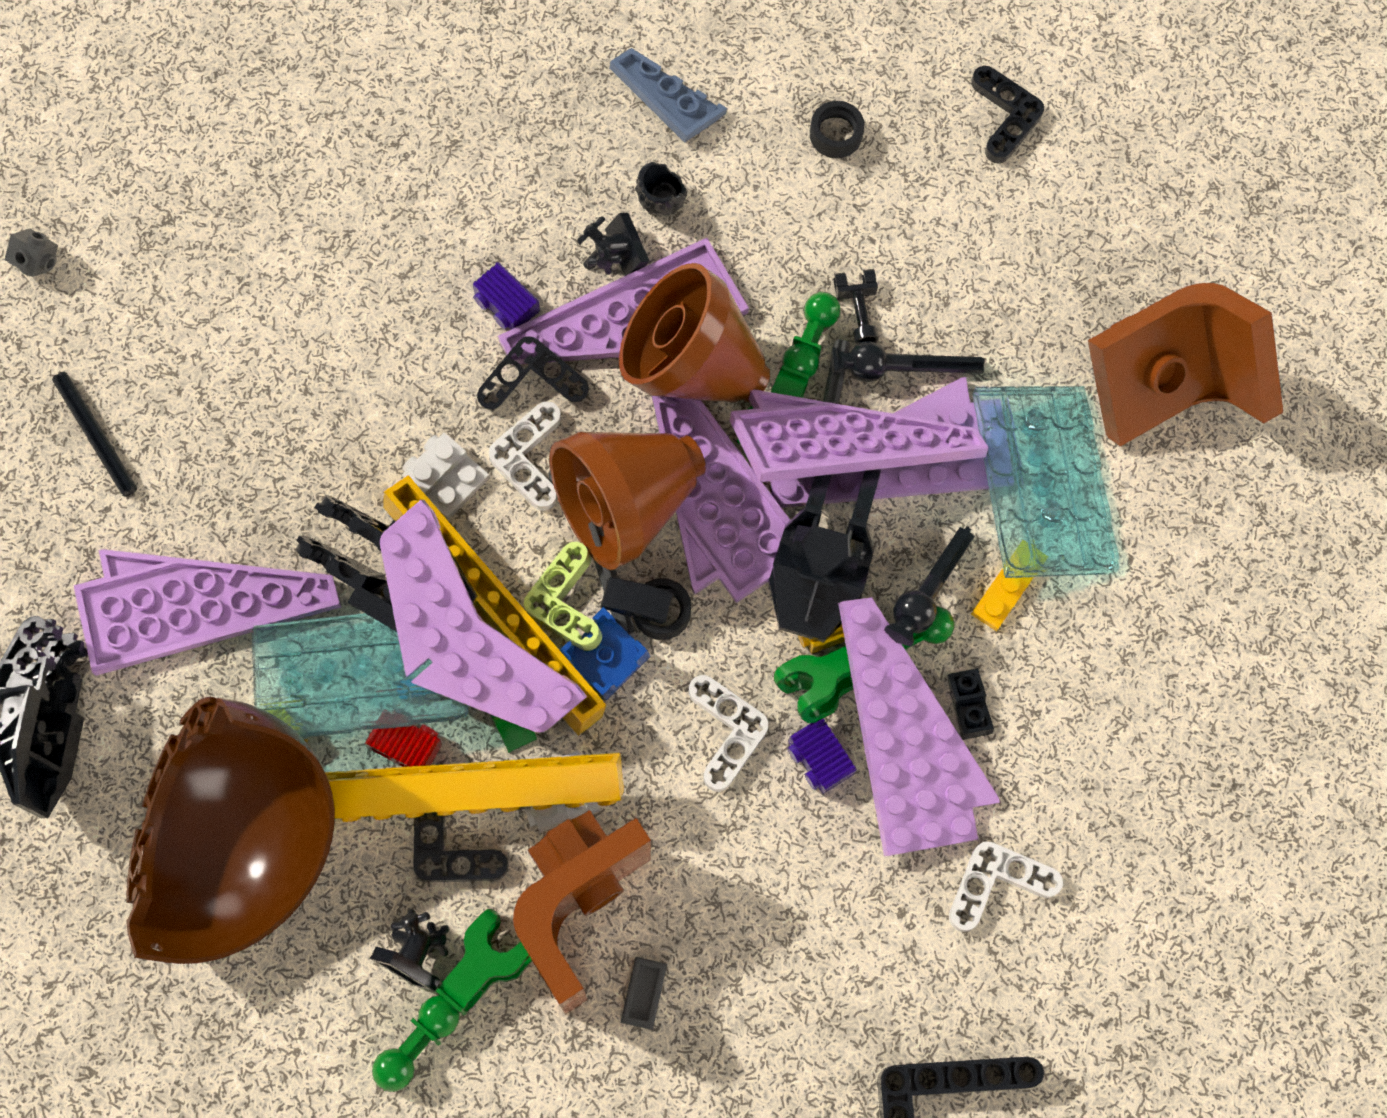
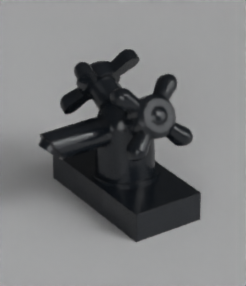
[577,213,650,276]
[370,909,450,992]

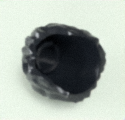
[635,162,687,216]

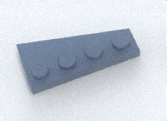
[609,48,727,143]

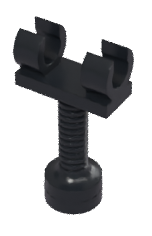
[833,269,879,345]

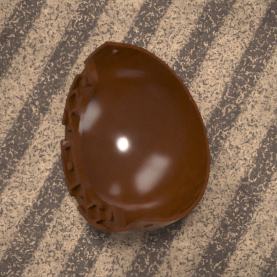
[126,696,335,964]

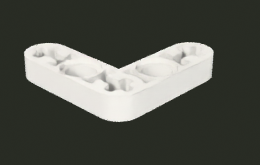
[489,401,561,511]
[689,675,768,792]
[949,842,1063,932]

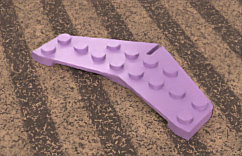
[380,500,587,732]

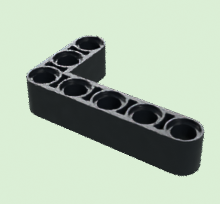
[877,1056,1044,1118]

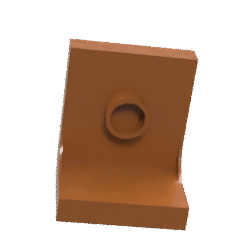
[1088,283,1283,446]
[513,810,651,1015]

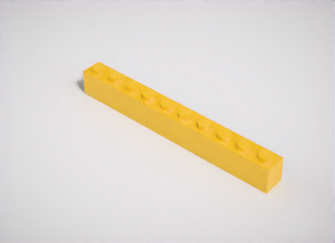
[383,475,606,736]
[325,753,624,822]

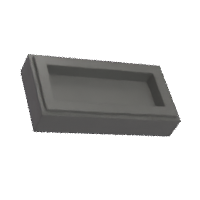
[620,957,667,1030]

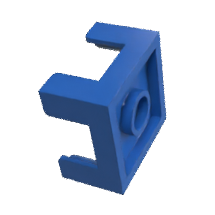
[560,607,651,700]

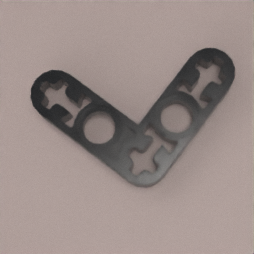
[971,65,1044,164]
[477,336,589,409]
[413,812,509,882]

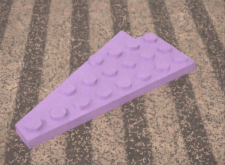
[498,238,749,365]
[770,377,1013,508]
[730,390,989,482]
[652,396,790,603]
[74,549,341,676]
[838,597,1000,856]

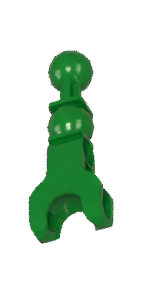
[737,291,841,444]
[774,605,955,723]
[372,908,532,1092]

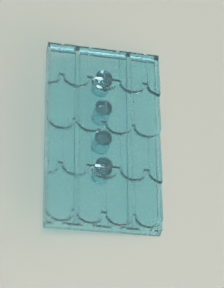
[973,386,1120,578]
[252,613,469,739]

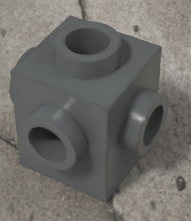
[4,228,58,277]

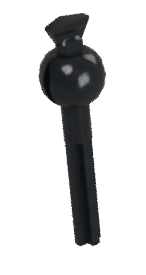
[830,341,985,382]
[884,526,975,647]

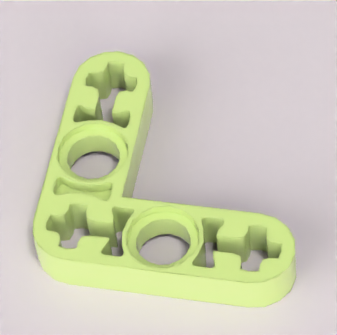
[523,542,602,651]

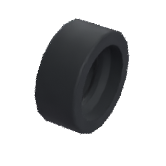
[809,100,865,158]
[633,578,691,640]

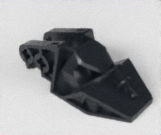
[769,469,881,643]
[295,495,478,632]
[0,616,88,819]

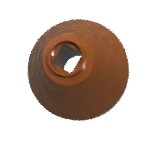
[619,263,770,403]
[549,432,706,570]

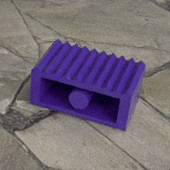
[473,262,540,330]
[787,718,857,794]

